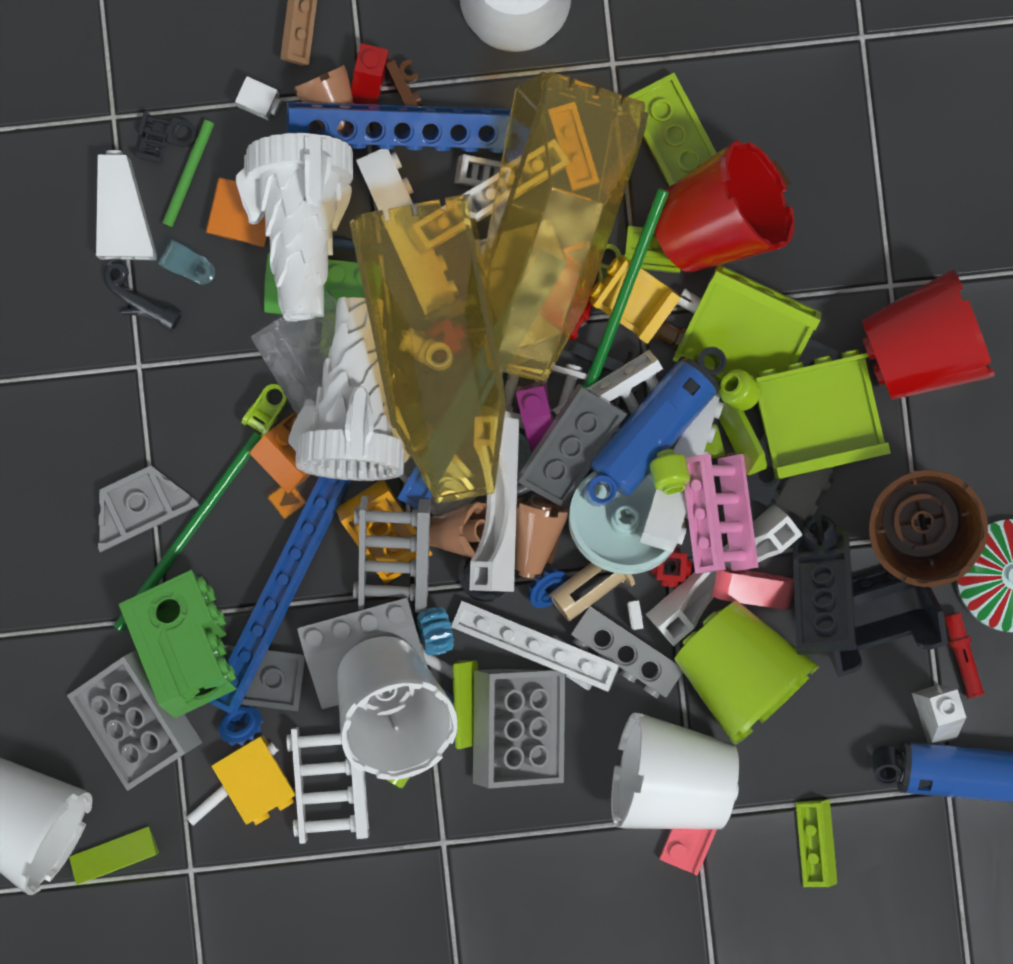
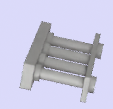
[353,496,431,612]

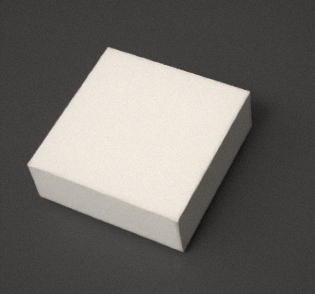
[627,600,643,630]

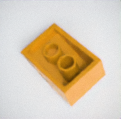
[337,480,433,585]

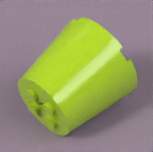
[674,601,819,745]

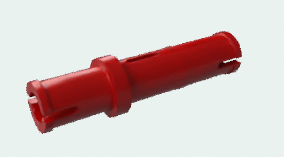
[944,612,985,699]

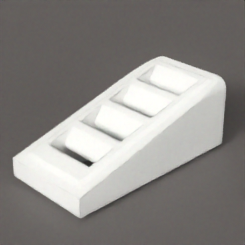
[454,154,512,187]

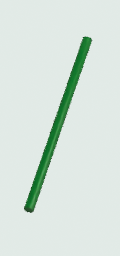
[584,188,669,388]
[113,431,262,632]

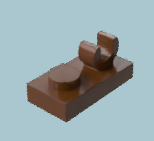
[386,60,423,106]

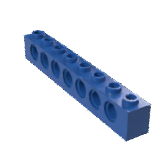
[286,102,516,153]

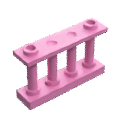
[685,454,758,574]

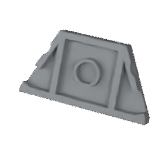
[98,466,200,552]

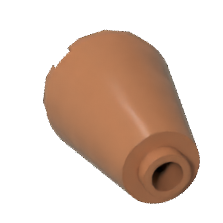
[294,65,354,145]
[515,497,569,578]
[429,502,487,558]

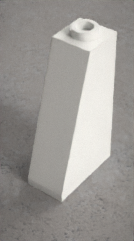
[96,150,157,260]
[912,684,966,745]

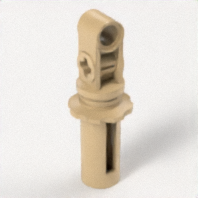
[549,520,685,622]

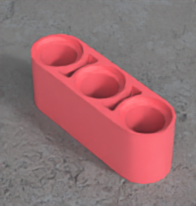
[711,567,794,610]

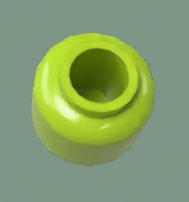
[719,369,761,411]
[650,449,691,495]

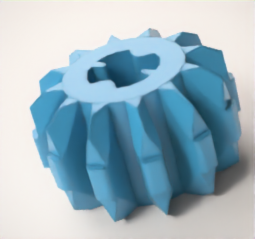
[416,607,454,656]

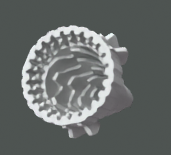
[236,133,353,322]
[288,297,410,481]

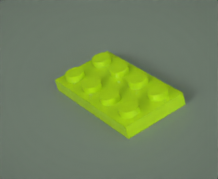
[624,73,716,186]

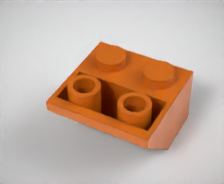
[249,410,311,494]

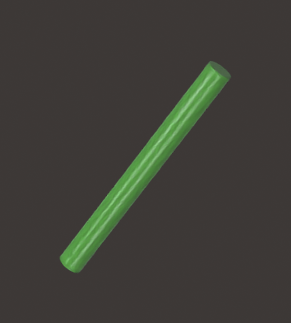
[162,120,214,227]

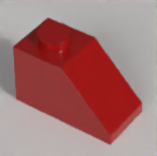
[351,43,390,105]

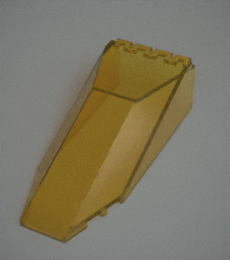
[480,71,649,382]
[350,194,507,504]

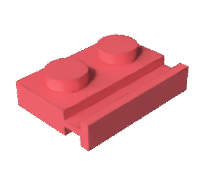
[659,829,717,876]

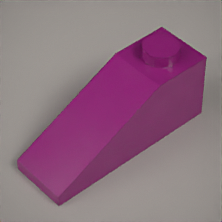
[516,380,555,452]

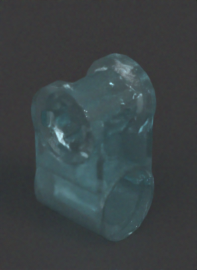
[158,240,215,284]

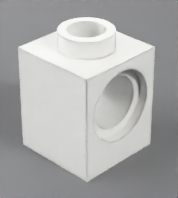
[235,77,282,121]

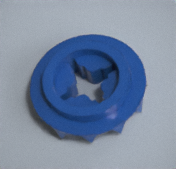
[527,568,568,608]
[219,705,263,746]

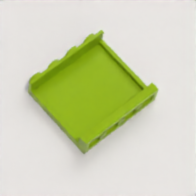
[673,265,821,404]
[755,350,891,480]

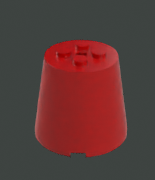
[652,140,794,272]
[861,269,995,400]

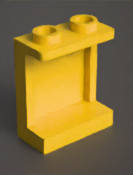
[589,255,681,344]
[212,735,296,826]

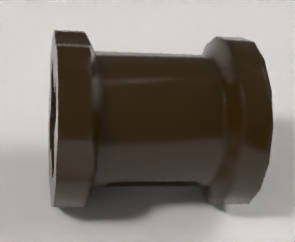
[652,321,687,351]

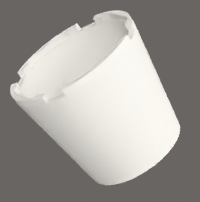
[460,0,571,52]
[337,636,457,780]
[611,713,739,829]
[0,758,92,895]

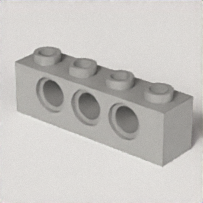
[571,606,683,698]

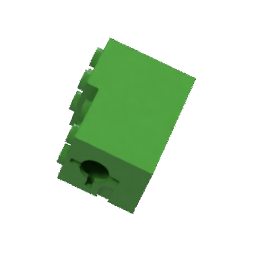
[119,570,237,718]

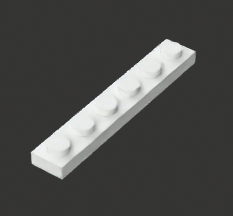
[451,601,620,692]

